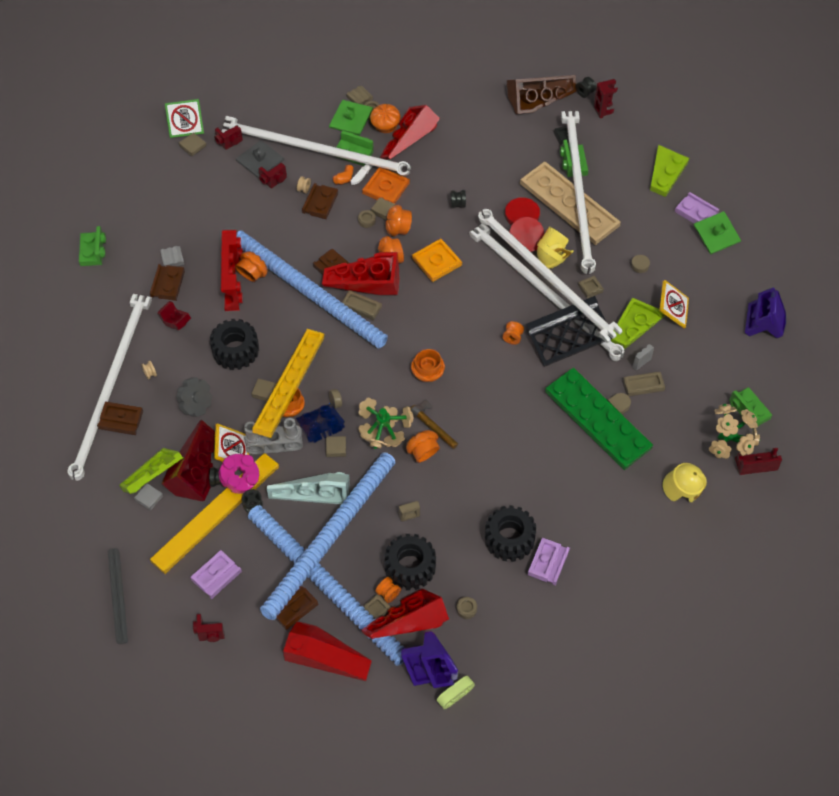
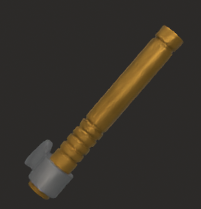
[410,400,458,449]

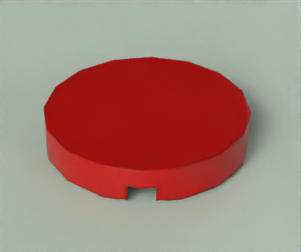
[505,198,540,225]
[509,217,544,252]

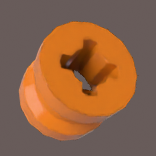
[502,321,524,345]
[375,577,401,603]

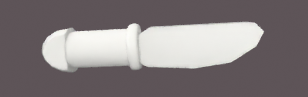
[351,164,374,185]

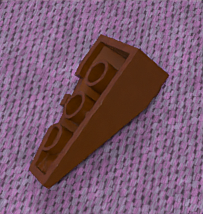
[507,75,576,114]

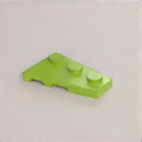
[650,145,689,197]
[611,298,665,349]
[119,448,183,494]

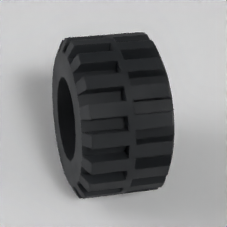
[210,319,259,370]
[485,505,536,562]
[384,533,436,591]

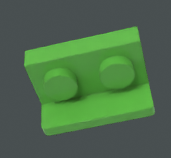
[335,131,374,166]
[560,140,588,177]
[79,226,106,266]
[729,387,772,429]

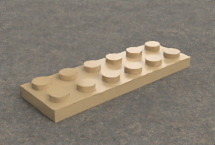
[520,162,621,245]

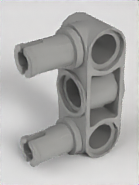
[244,418,303,454]

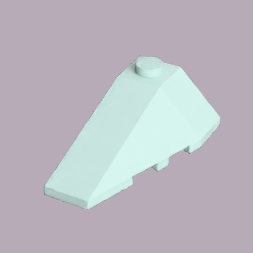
[267,472,350,504]

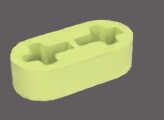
[437,676,475,709]

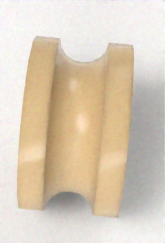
[297,176,311,194]
[141,361,157,380]

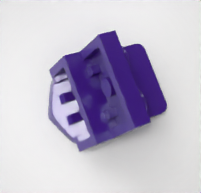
[745,287,786,338]
[401,631,458,688]

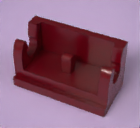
[594,79,618,118]
[735,448,782,475]

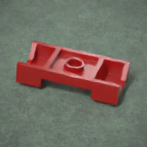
[221,230,243,311]

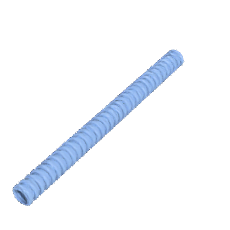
[237,230,388,349]
[260,452,396,620]
[248,505,405,666]

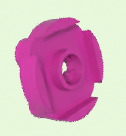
[219,454,259,494]

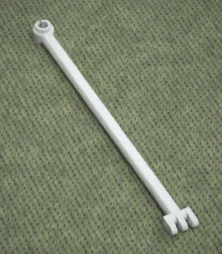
[561,111,596,274]
[222,116,411,176]
[478,209,623,343]
[469,224,624,361]
[68,294,152,481]

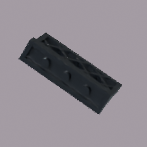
[526,296,612,367]

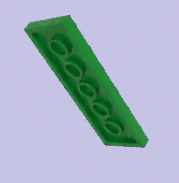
[545,367,653,471]

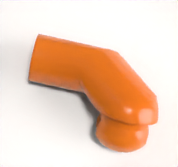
[333,165,354,185]

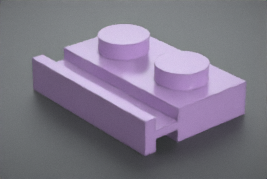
[675,192,719,223]
[528,538,570,586]
[191,550,242,599]

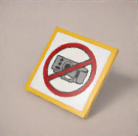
[660,280,689,328]
[214,423,249,462]

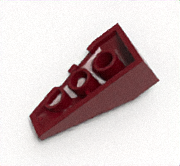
[161,420,215,502]

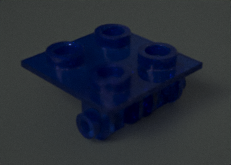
[296,403,345,443]

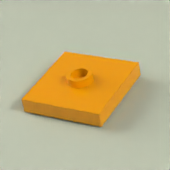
[412,239,462,282]

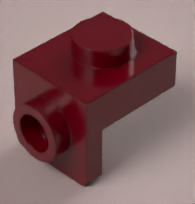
[214,125,243,150]
[259,163,287,189]
[158,301,191,330]
[193,614,225,642]

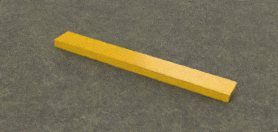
[252,329,325,438]
[150,453,279,574]

